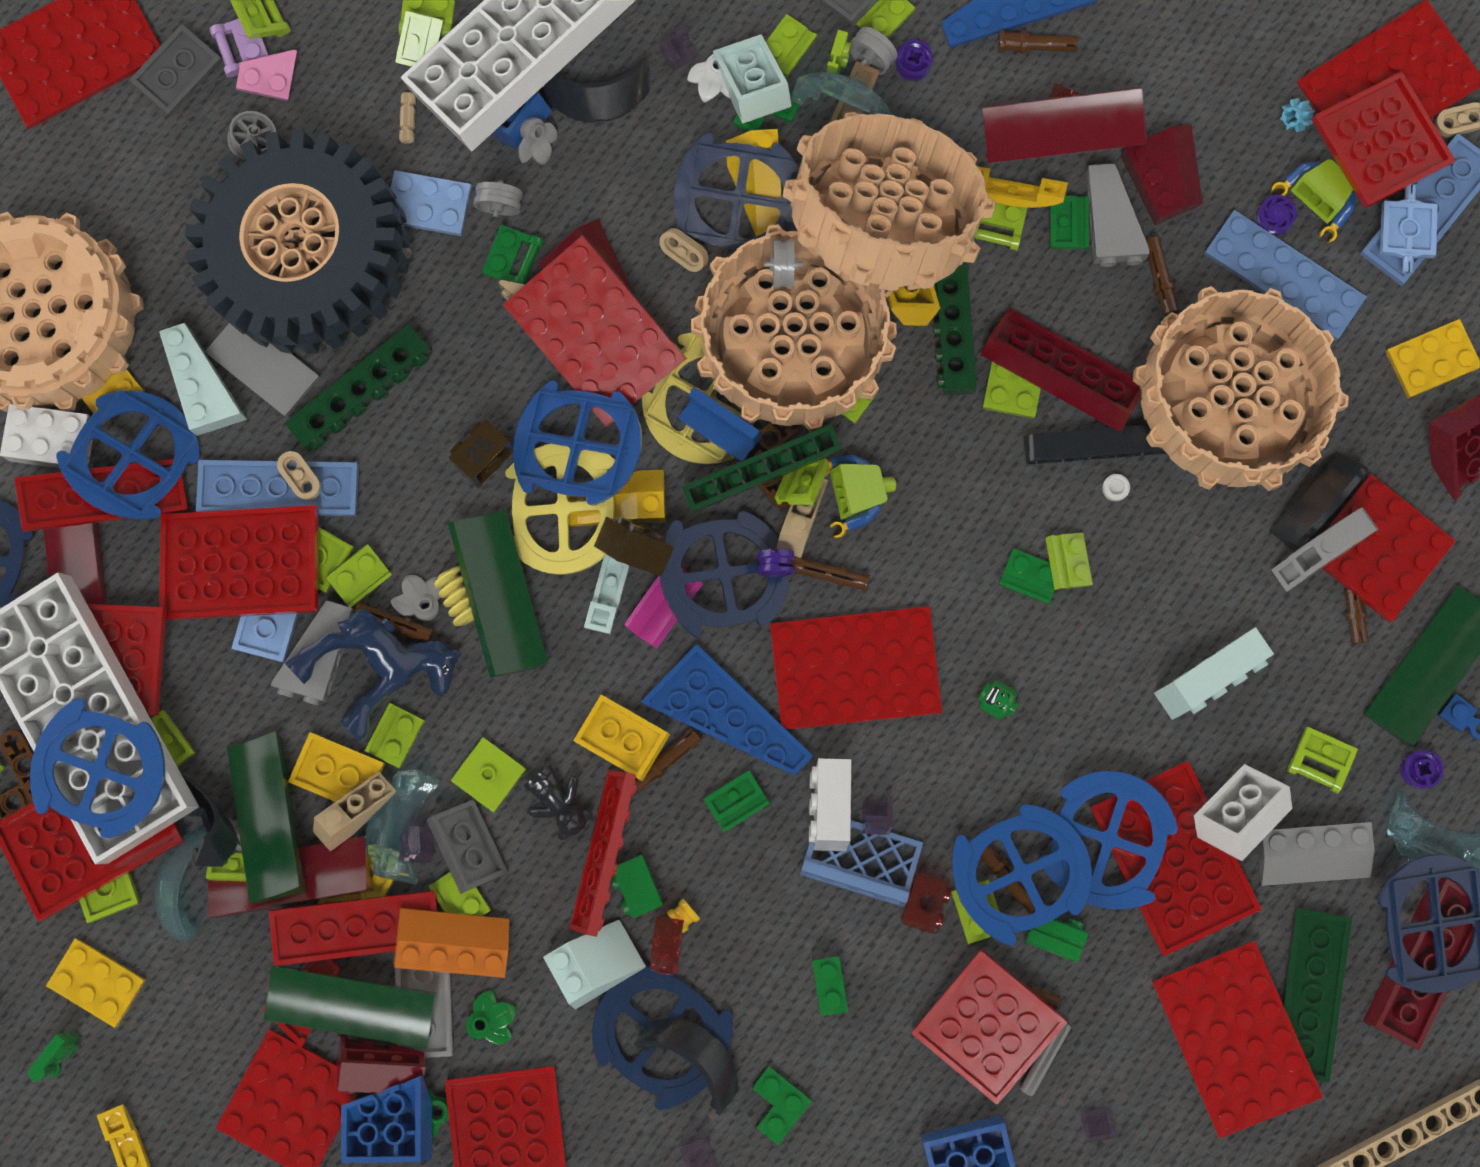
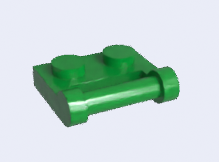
[482,225,545,285]
[28,1031,81,1081]

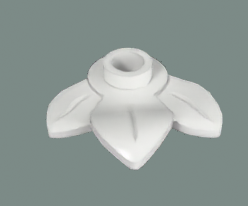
[687,54,731,103]

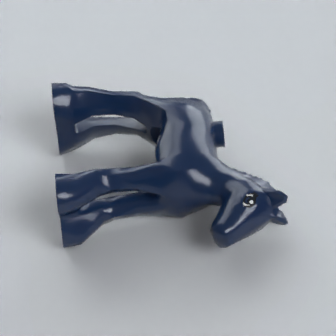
[285,609,462,743]

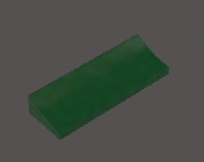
[448,510,548,678]
[1363,585,1480,747]
[227,731,306,905]
[263,965,438,1048]

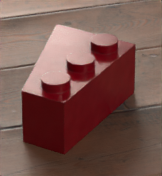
[336,1033,426,1094]

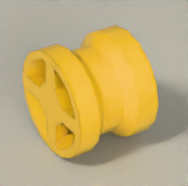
[667,899,700,933]

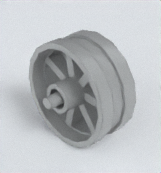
[849,27,897,75]
[227,111,276,160]
[473,180,523,217]
[764,240,803,289]

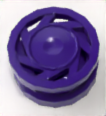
[896,39,933,81]
[1256,195,1297,236]
[757,549,795,577]
[1400,750,1444,789]

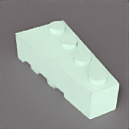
[159,323,247,436]
[1154,627,1274,720]

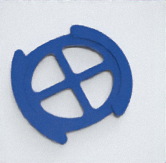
[513,381,642,506]
[56,390,199,520]
[30,698,165,838]
[1039,771,1178,909]
[952,805,1092,946]

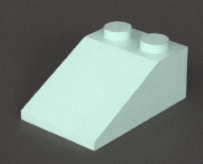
[713,34,791,124]
[543,920,646,1009]

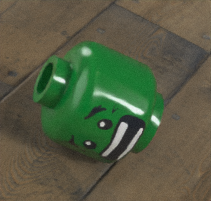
[977,680,1019,720]

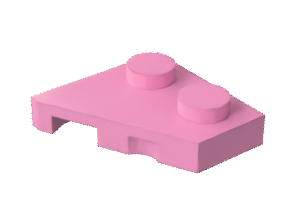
[236,50,297,101]

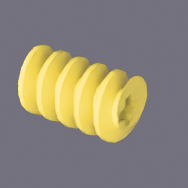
[434,566,474,626]

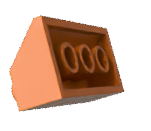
[393,908,510,978]

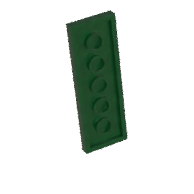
[1282,908,1352,1083]

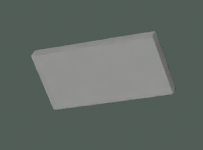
[205,323,320,418]
[395,968,454,1058]

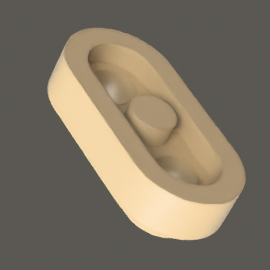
[1434,102,1480,137]
[660,228,708,272]
[277,451,321,500]

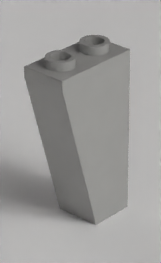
[1085,164,1150,267]
[271,601,354,705]

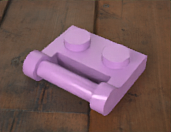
[210,19,269,78]

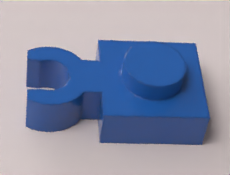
[1437,694,1480,740]

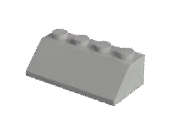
[1257,822,1375,886]

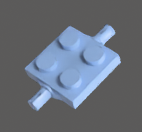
[1380,184,1438,274]

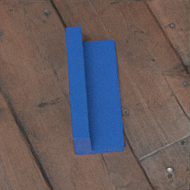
[679,387,761,462]

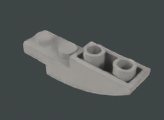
[1272,507,1378,592]

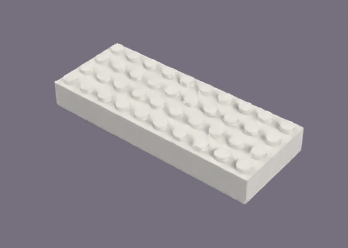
[400,0,636,152]
[0,573,199,864]

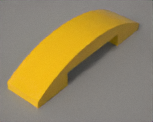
[977,166,1068,208]
[96,1104,151,1167]

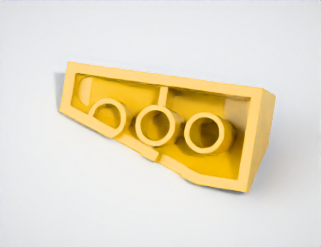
[726,129,782,236]
[888,286,940,326]
[568,470,666,527]

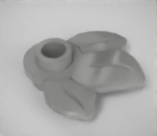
[518,117,558,165]
[391,575,442,621]

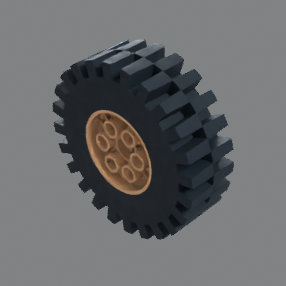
[185,130,411,354]

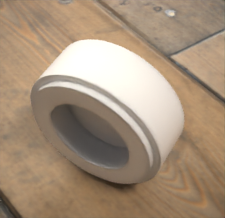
[1102,474,1130,501]

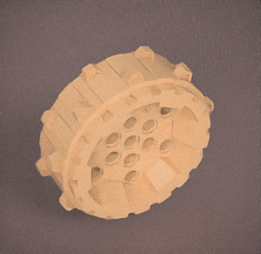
[782,112,995,290]
[0,212,144,412]
[691,224,897,433]
[1133,286,1349,491]

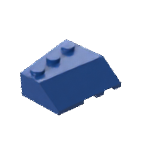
[341,1076,432,1163]
[921,1115,1015,1167]

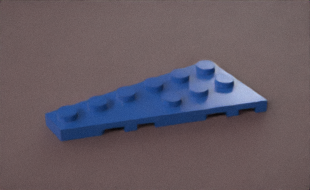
[641,644,813,776]

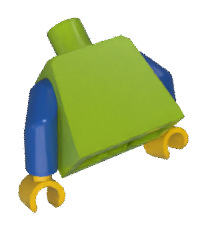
[1271,159,1355,243]
[824,454,896,538]

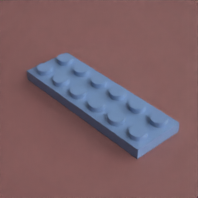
[1360,133,1480,286]
[1204,210,1367,341]
[196,460,359,517]

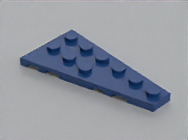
[941,0,1097,49]

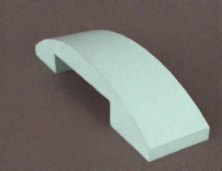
[584,555,630,634]

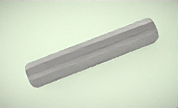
[1020,1024,1071,1096]

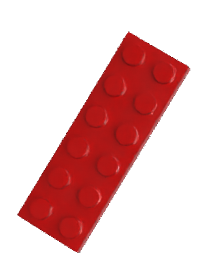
[14,459,187,532]
[569,770,637,937]
[269,890,437,966]

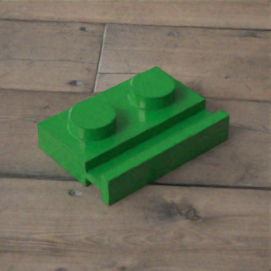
[1049,196,1089,250]
[999,548,1055,605]
[703,771,770,832]

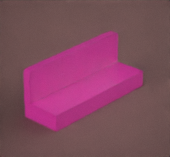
[624,568,703,649]

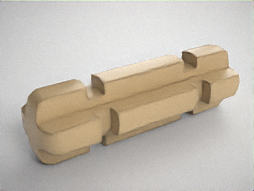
[399,92,416,144]

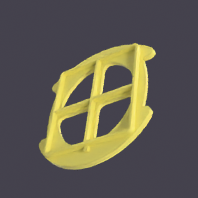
[642,333,773,464]
[505,444,615,575]

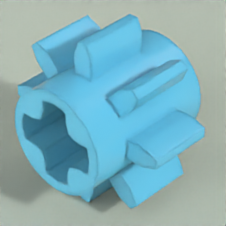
[1280,98,1315,132]

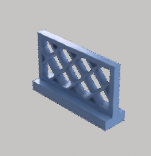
[800,820,923,907]

